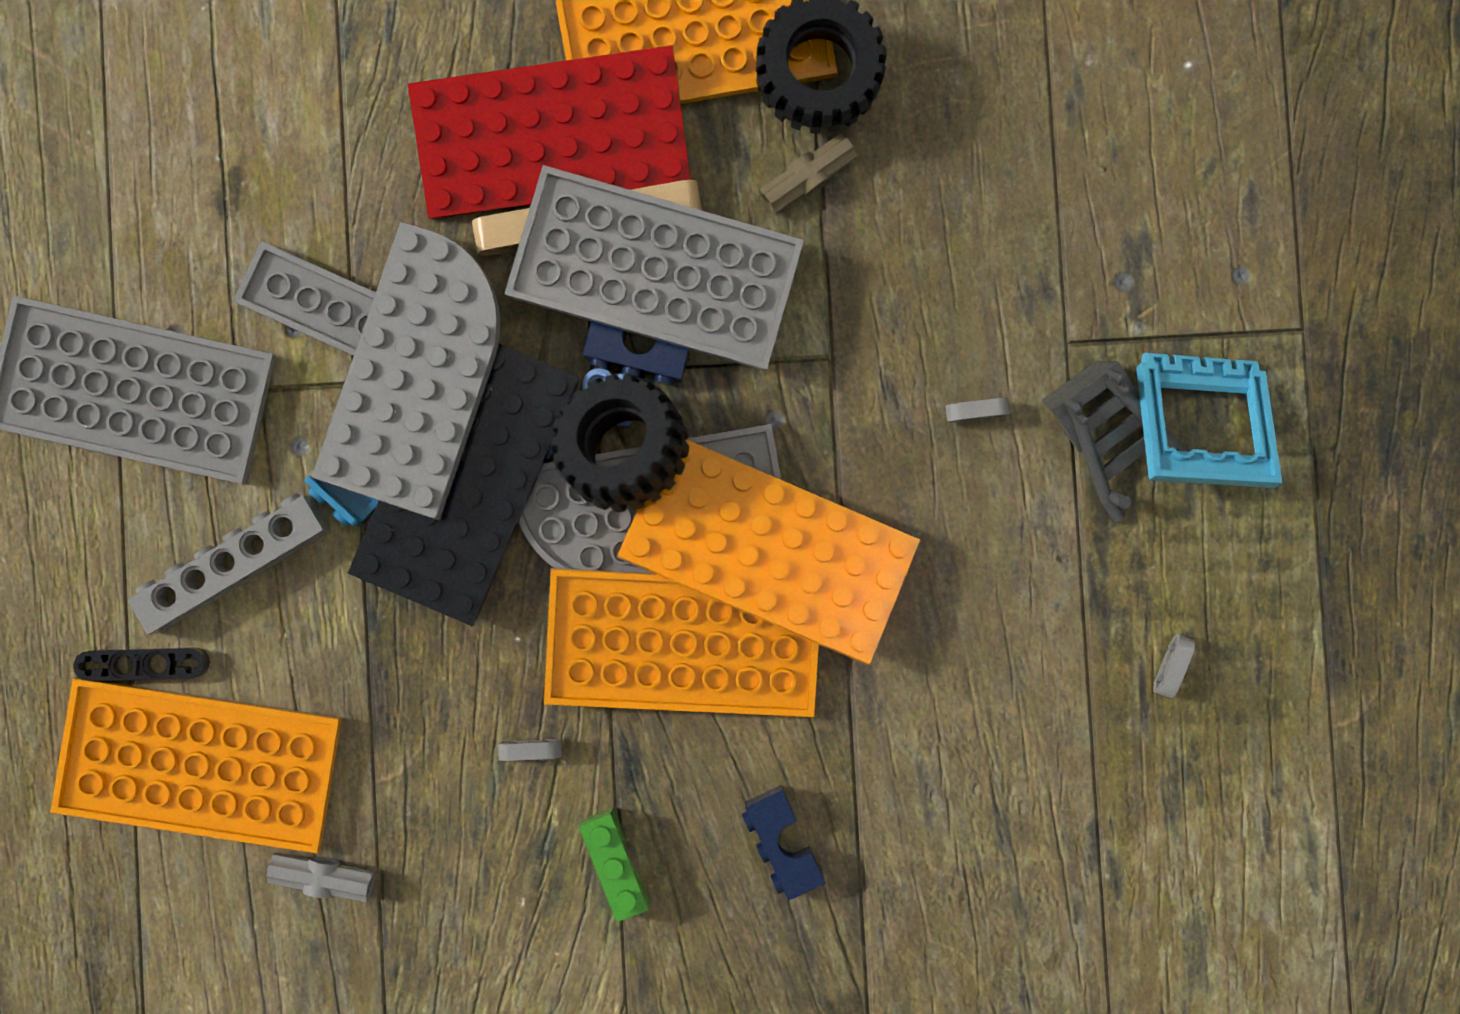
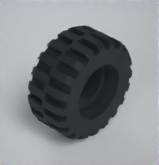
[755,0,887,134]
[551,374,689,512]

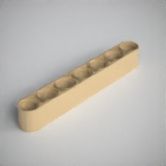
[472,180,702,256]

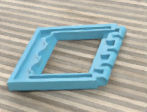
[1136,353,1282,488]

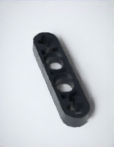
[73,647,210,681]

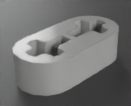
[945,398,1010,423]
[1153,634,1195,699]
[498,739,562,761]

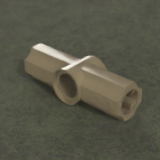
[760,133,858,215]

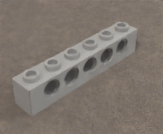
[127,494,332,635]

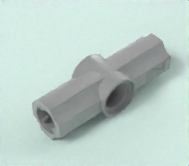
[266,852,375,902]

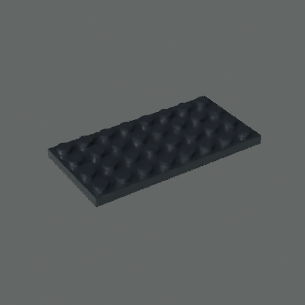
[348,344,580,626]

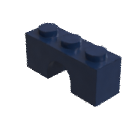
[583,321,690,386]
[742,785,825,901]

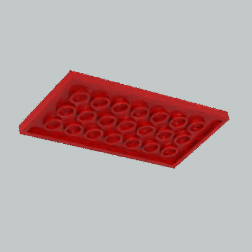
[407,45,691,219]

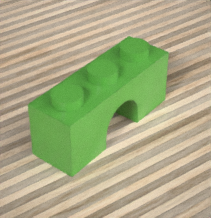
[579,807,650,923]

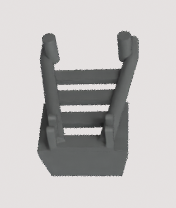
[1043,361,1186,523]

